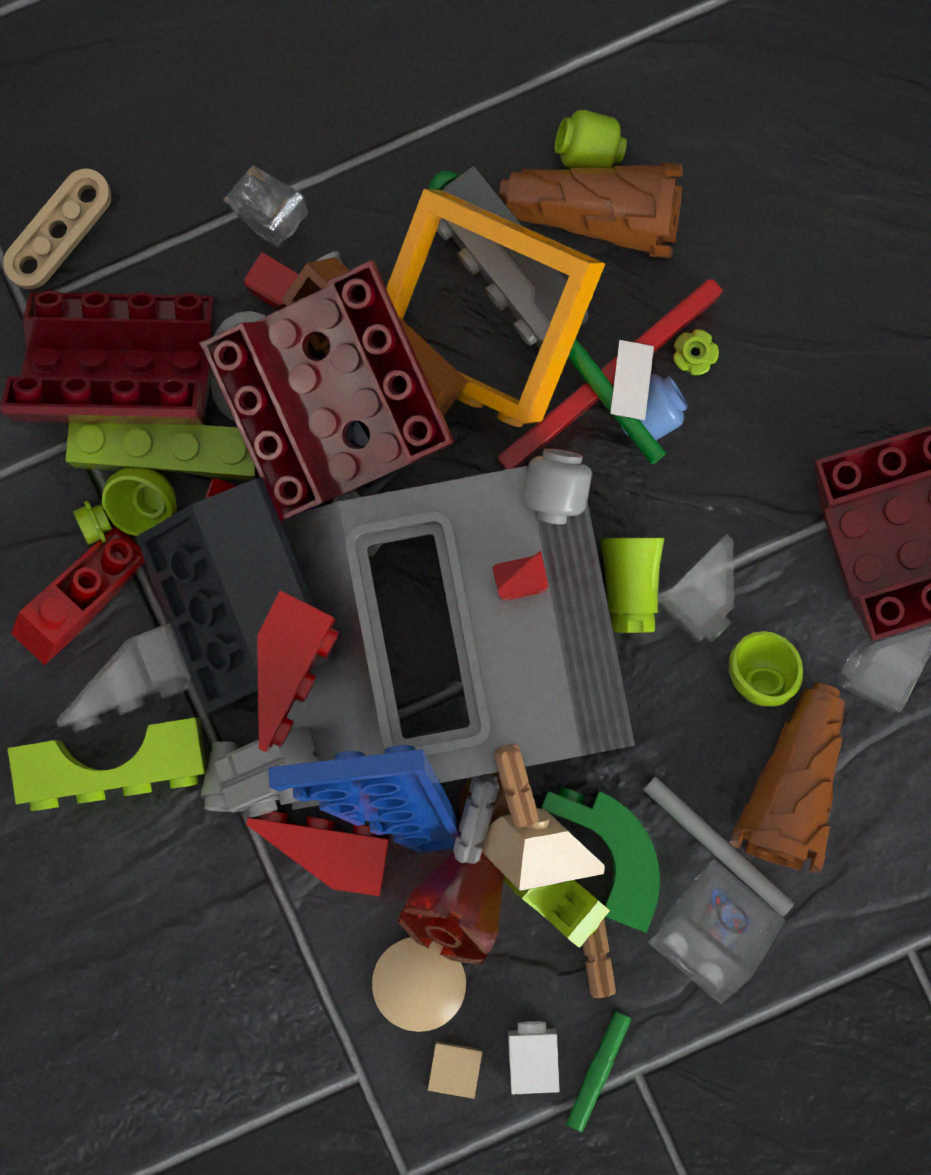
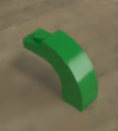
[540,786,660,933]

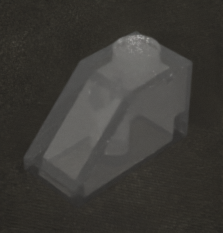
[223,165,308,247]
[658,534,734,643]
[842,625,931,713]

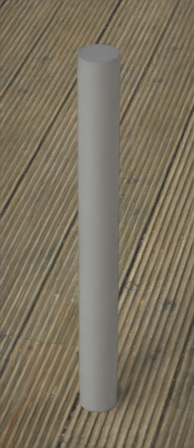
[643,776,795,917]

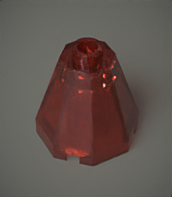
[397,852,504,965]

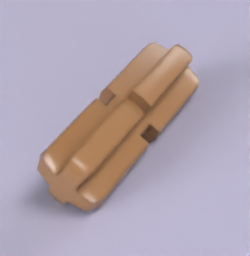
[494,744,539,828]
[582,919,616,998]

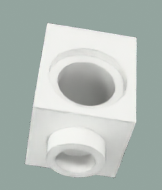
[508,1021,559,1094]

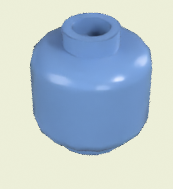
[622,373,688,440]

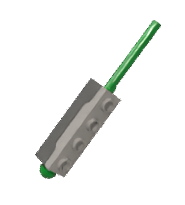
[429,166,666,464]

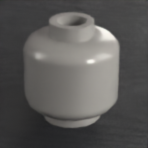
[523,449,592,524]

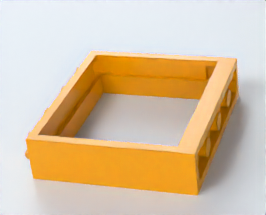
[386,189,605,427]

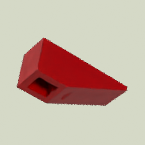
[11,526,146,665]
[257,591,339,752]
[246,811,390,896]

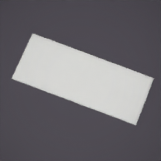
[610,340,654,420]

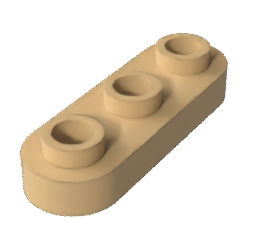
[3,169,111,289]

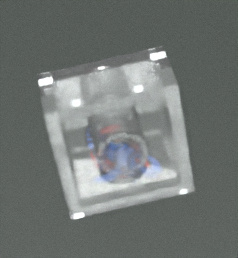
[648,859,786,1004]

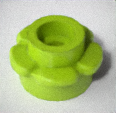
[673,329,719,375]
[73,500,112,545]

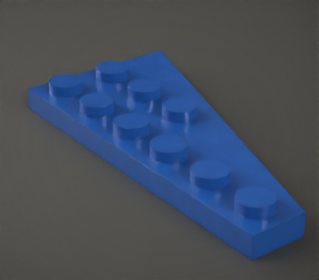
[268,745,461,853]

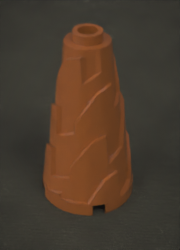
[499,161,683,258]
[729,683,846,873]

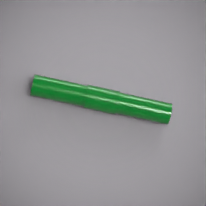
[566,1011,632,1132]

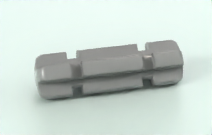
[453,774,499,864]

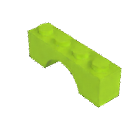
[66,423,259,481]
[8,718,208,812]

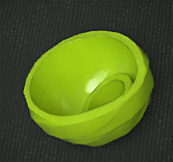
[102,467,177,536]
[729,631,803,706]

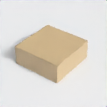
[428,1041,483,1099]

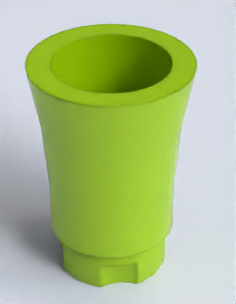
[599,538,664,633]

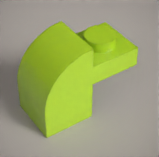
[501,875,610,948]

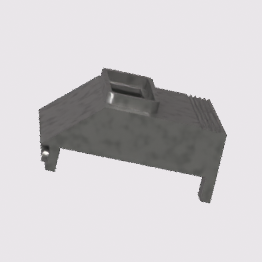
[281,466,635,810]

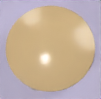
[372,936,466,1032]

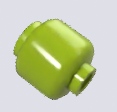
[555,110,627,169]

